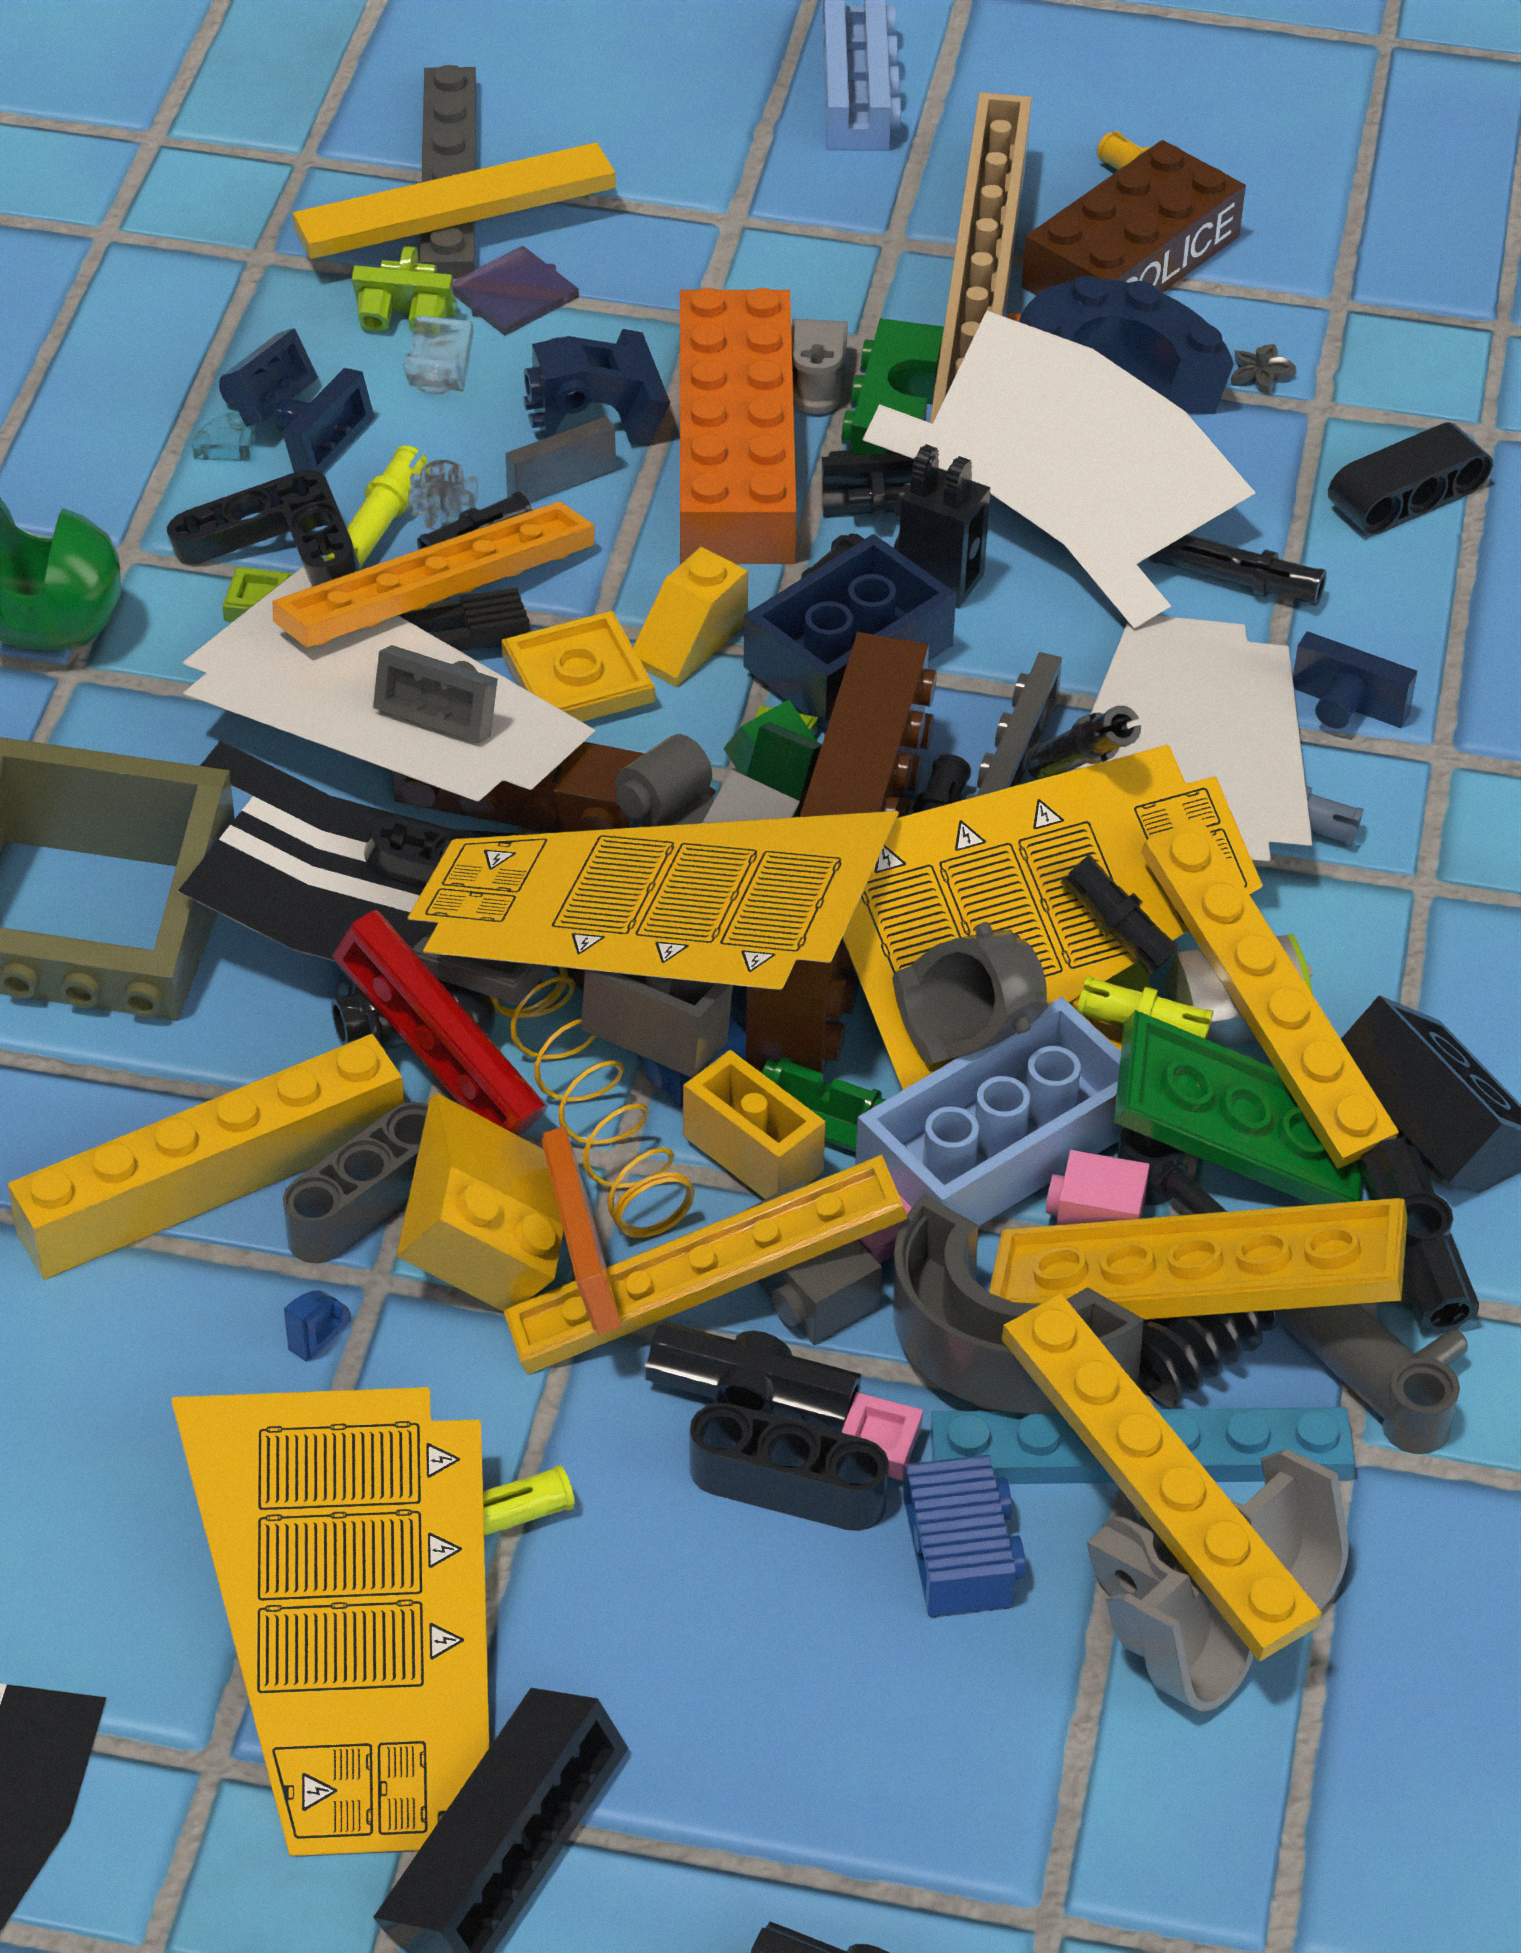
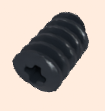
[1138,1310,1278,1408]

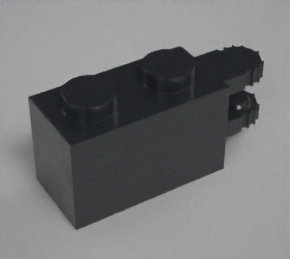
[893,444,991,609]

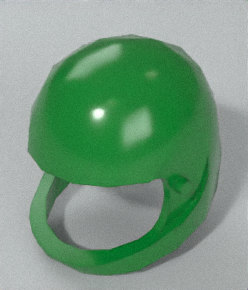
[0,497,121,652]

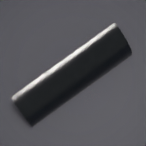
[373,1688,628,1953]

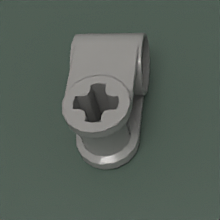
[791,319,848,414]

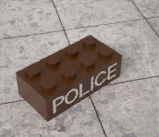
[1022,140,1246,296]

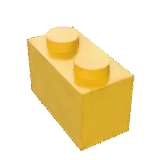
[683,1050,825,1199]

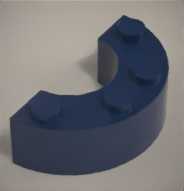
[1019,276,1234,414]

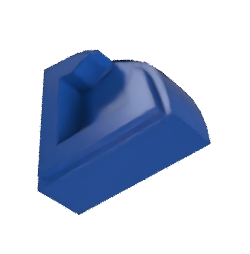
[284,1290,351,1362]

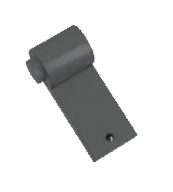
[615,734,714,827]

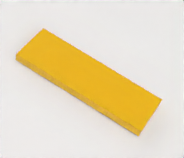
[989,1198,1407,1319]

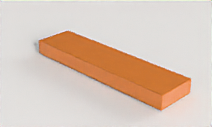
[541,1126,622,1335]

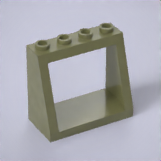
[0,737,235,1021]

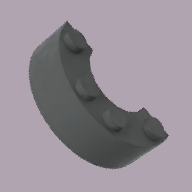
[893,1195,1143,1413]

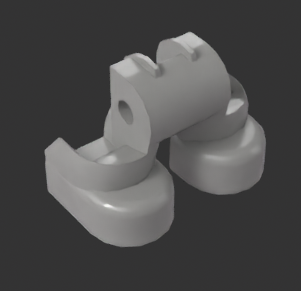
[1087,1448,1349,1712]

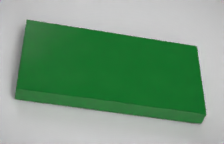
[1114,1010,1361,1205]

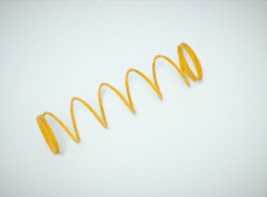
[490,967,695,1238]

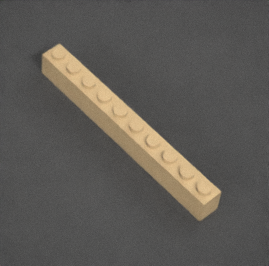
[930,92,1032,471]

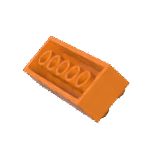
[680,288,797,564]

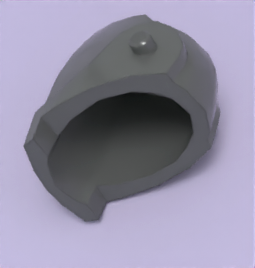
[892,922,1048,1063]

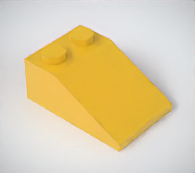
[396,1093,563,1312]

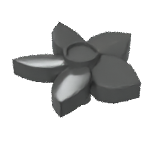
[1231,344,1296,395]

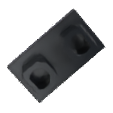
[821,449,914,522]

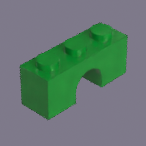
[841,318,944,455]

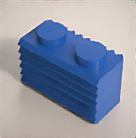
[903,1455,1026,1618]

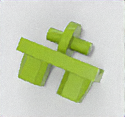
[352,246,457,337]

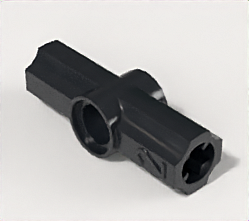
[1359,1138,1479,1334]
[645,1321,862,1432]

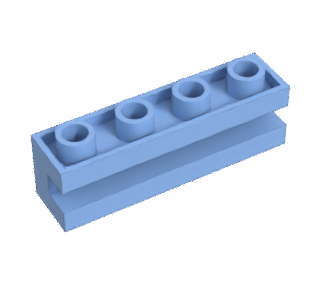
[823,0,901,150]

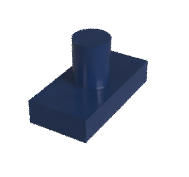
[219,328,318,427]
[275,368,375,473]
[1293,631,1418,729]

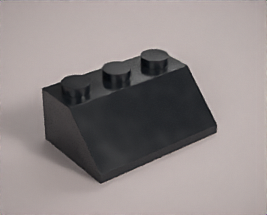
[1341,995,1521,1193]

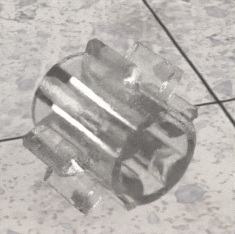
[408,460,478,530]

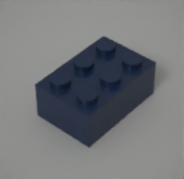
[743,534,956,728]

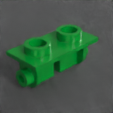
[762,1056,886,1152]

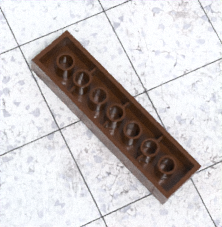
[746,632,937,1076]

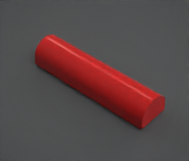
[332,910,548,1136]

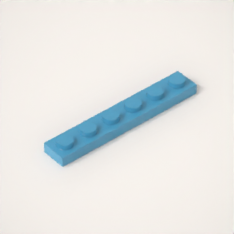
[930,1407,1355,1484]

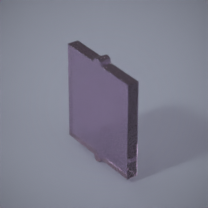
[453,246,579,336]

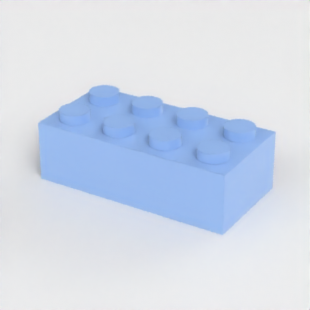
[855,997,1123,1227]

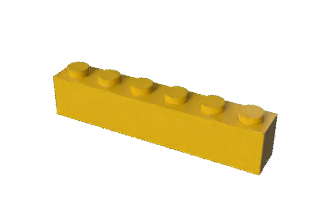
[7,1033,404,1280]

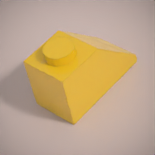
[633,547,748,687]

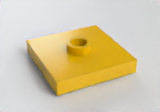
[501,610,655,722]

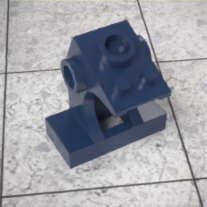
[523,329,670,446]

